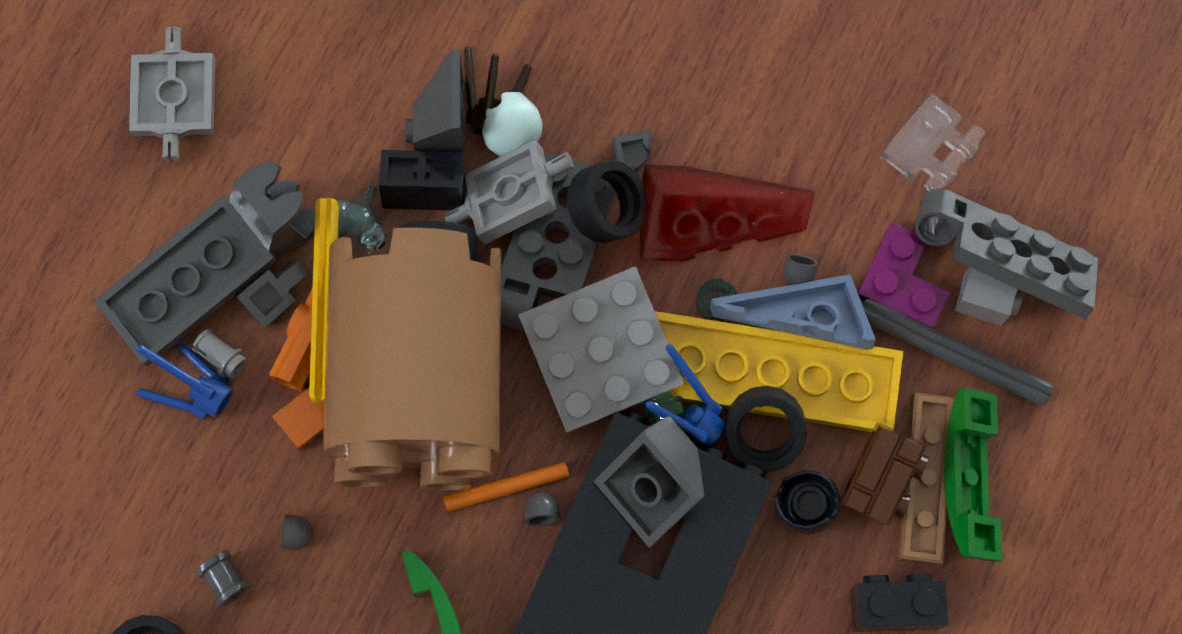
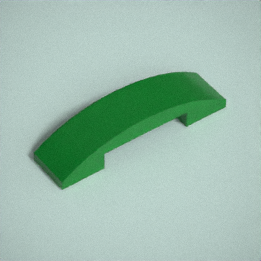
[944,388,1003,562]
[402,550,462,634]

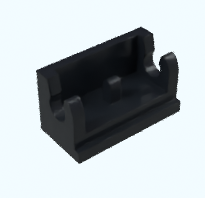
[379,150,465,210]

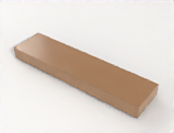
[898,392,955,566]

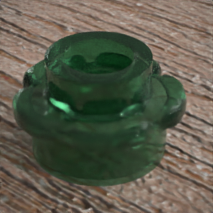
[645,391,685,424]

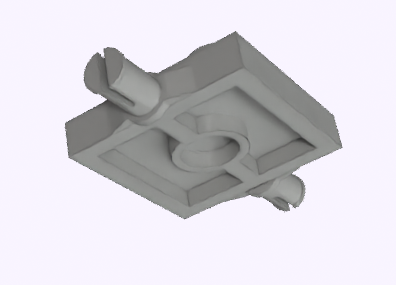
[129,26,215,162]
[444,139,574,244]

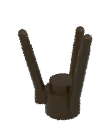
[464,47,532,136]

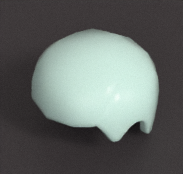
[482,92,543,157]

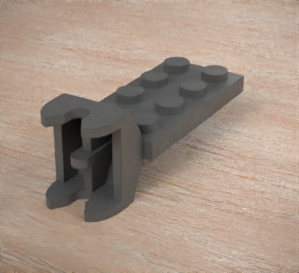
[94,162,315,367]

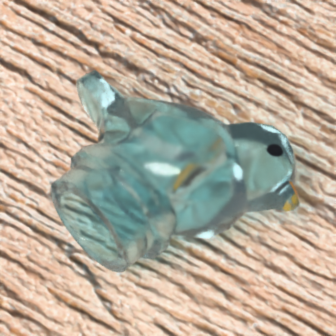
[337,186,386,254]

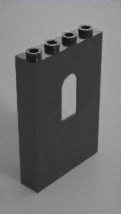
[513,411,772,634]

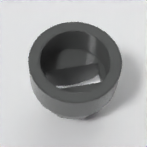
[783,254,818,285]
[525,492,559,526]
[281,514,313,550]

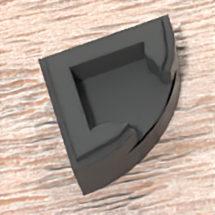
[611,130,652,172]

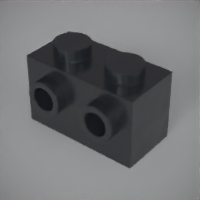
[850,573,949,632]

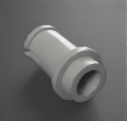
[192,329,248,380]

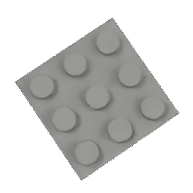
[518,266,684,433]

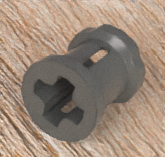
[195,550,252,608]

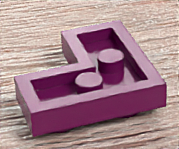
[858,222,950,328]

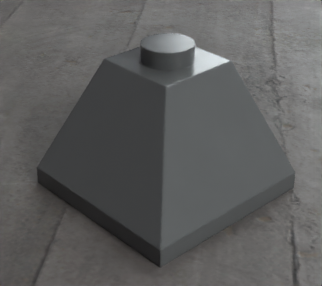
[405,50,464,152]
[594,415,705,548]

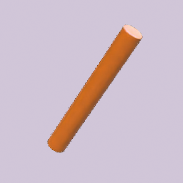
[443,461,570,513]

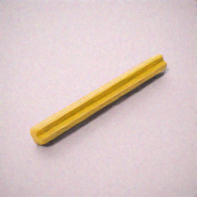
[309,198,339,403]

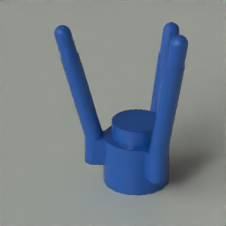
[136,343,233,420]
[640,344,725,447]

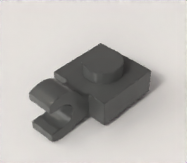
[235,257,310,328]

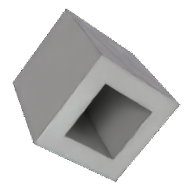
[954,267,1023,326]

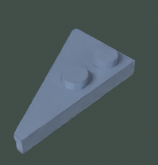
[710,275,876,350]

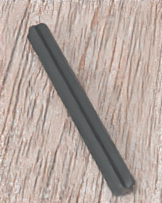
[862,299,1053,405]

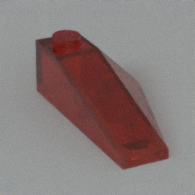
[640,164,814,262]

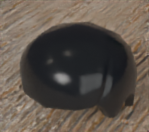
[774,470,841,535]

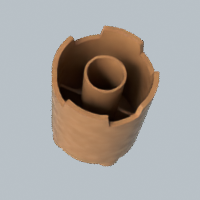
[323,227,501,491]

